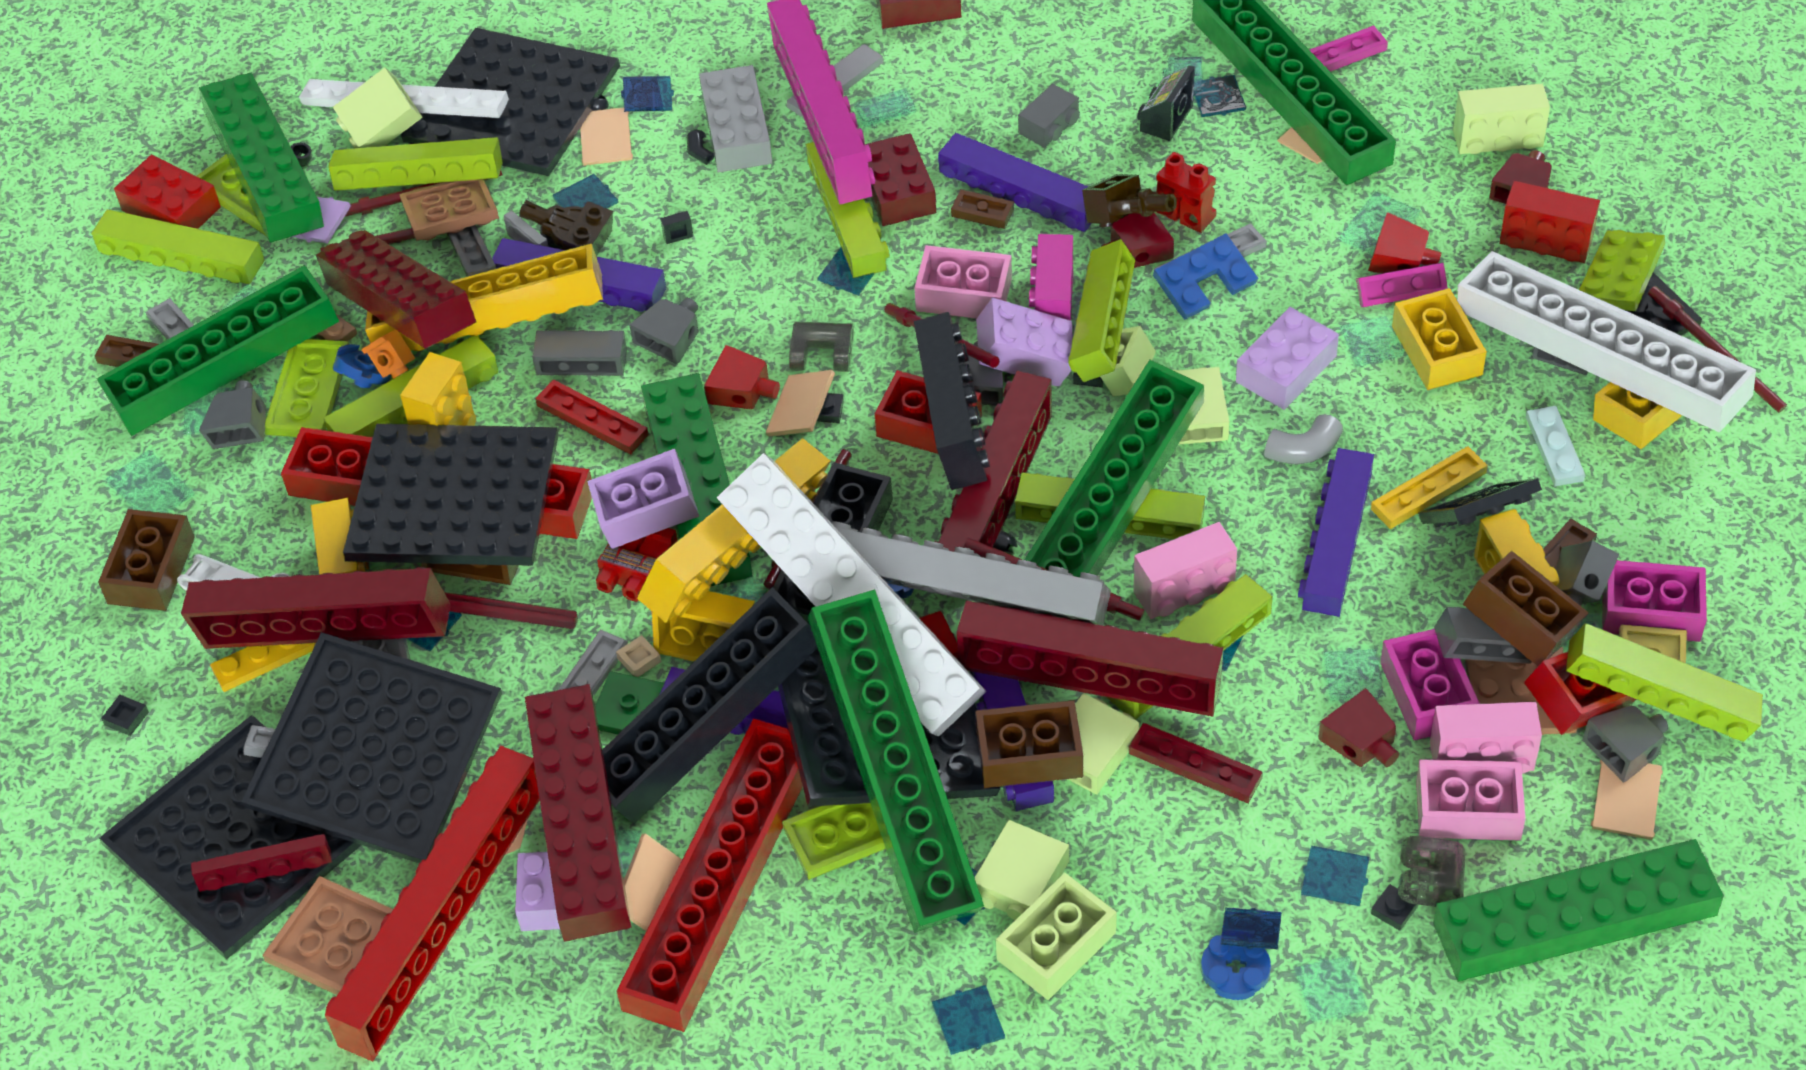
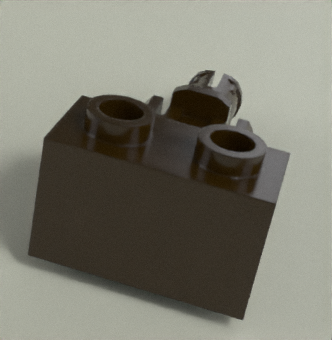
[1082,174,1177,227]
[519,200,613,256]

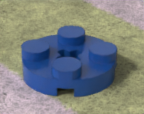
[333,344,391,388]
[1201,934,1271,1000]

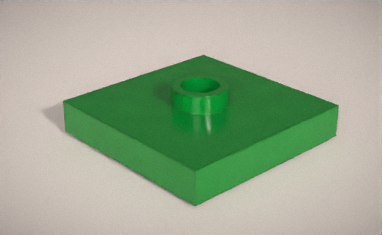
[595,671,664,734]

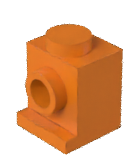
[361,329,415,379]

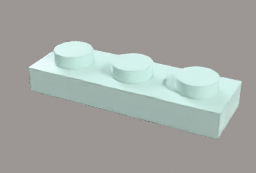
[1526,406,1585,487]

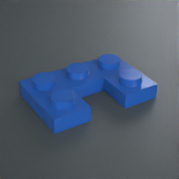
[1153,233,1258,320]

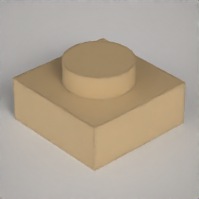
[616,635,662,677]

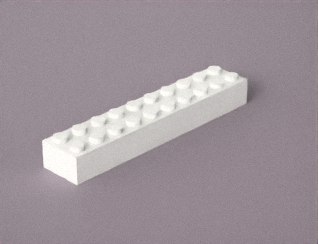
[1458,251,1756,433]
[717,453,986,736]

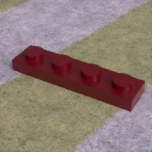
[1129,723,1263,804]
[191,834,332,891]

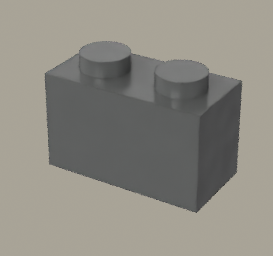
[1018,83,1080,148]

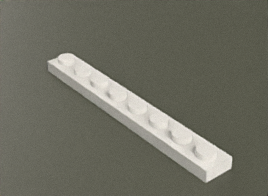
[299,79,509,118]

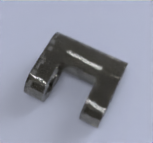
[789,321,854,372]
[1398,836,1465,907]

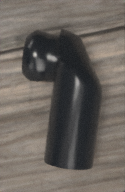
[687,129,714,165]

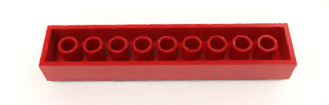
[281,427,592,539]
[617,718,803,1032]
[325,745,540,1062]

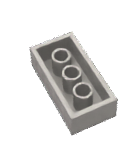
[699,65,773,173]

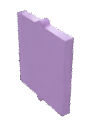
[292,197,351,244]

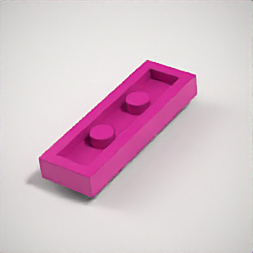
[1310,25,1388,72]
[1356,263,1448,307]

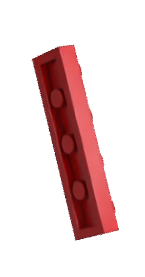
[535,379,649,455]

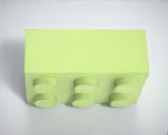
[1453,83,1550,154]
[996,873,1117,1000]

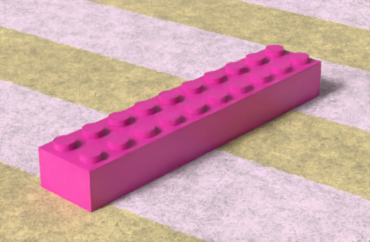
[767,0,875,205]

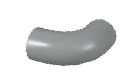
[1264,414,1343,465]

